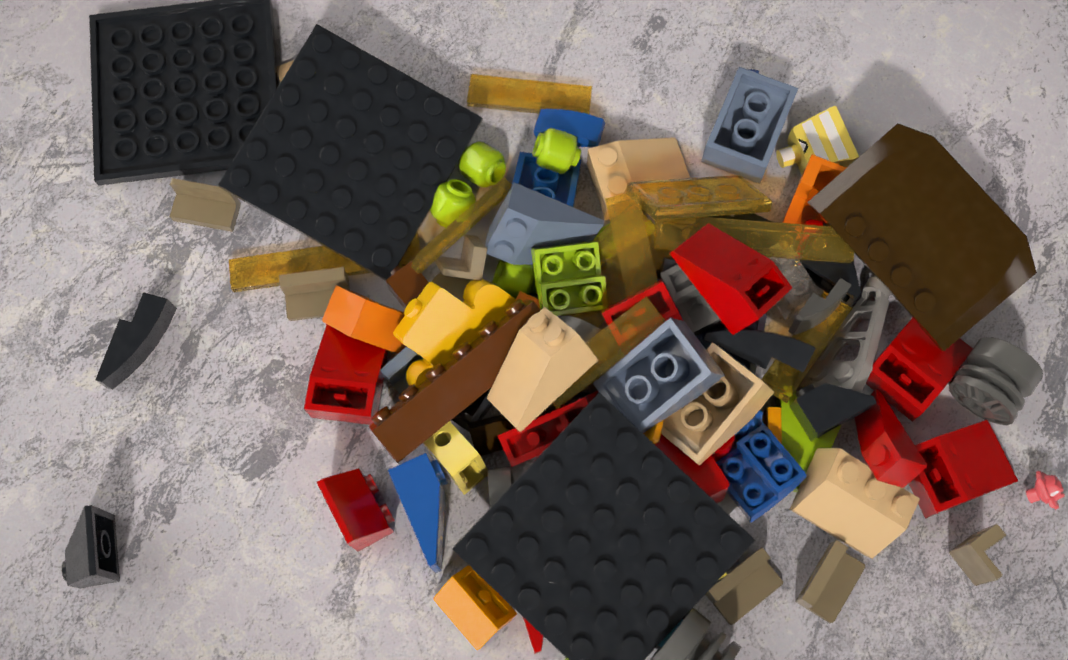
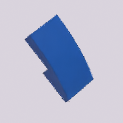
[533,109,605,147]

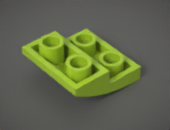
[531,241,608,316]

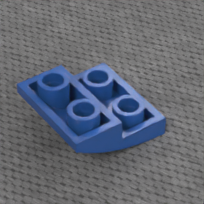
[716,424,807,523]

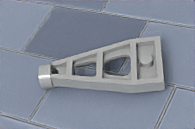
[800,277,891,393]

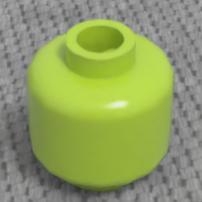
[532,128,581,174]
[459,141,506,188]
[430,179,476,229]
[492,259,537,299]

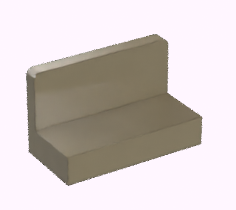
[169,178,241,232]
[435,234,487,281]
[279,267,350,321]
[949,524,1006,586]
[795,540,865,623]
[705,547,783,625]

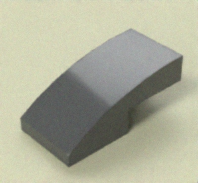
[660,264,722,336]
[788,278,852,335]

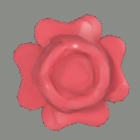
[1026,471,1065,510]

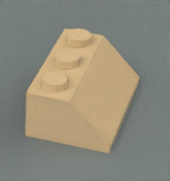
[789,448,920,558]

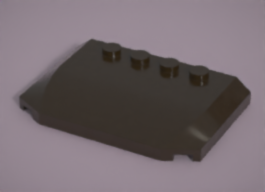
[807,123,1037,351]

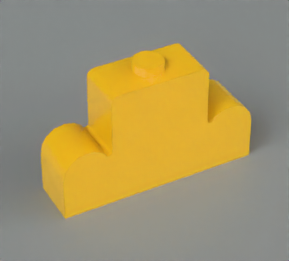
[393,278,517,387]

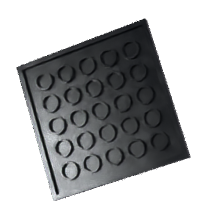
[89,0,278,186]
[218,24,483,280]
[452,392,756,660]

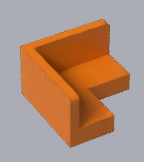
[781,154,847,247]
[322,285,406,353]

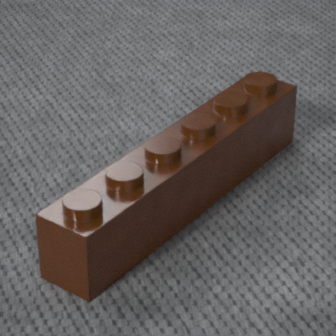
[368,299,541,463]

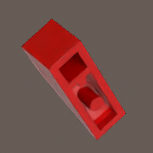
[855,389,928,488]
[498,391,599,467]

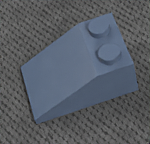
[701,67,798,184]
[485,182,604,265]
[593,318,725,433]

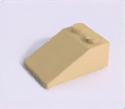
[587,137,695,220]
[487,307,598,432]
[661,342,774,465]

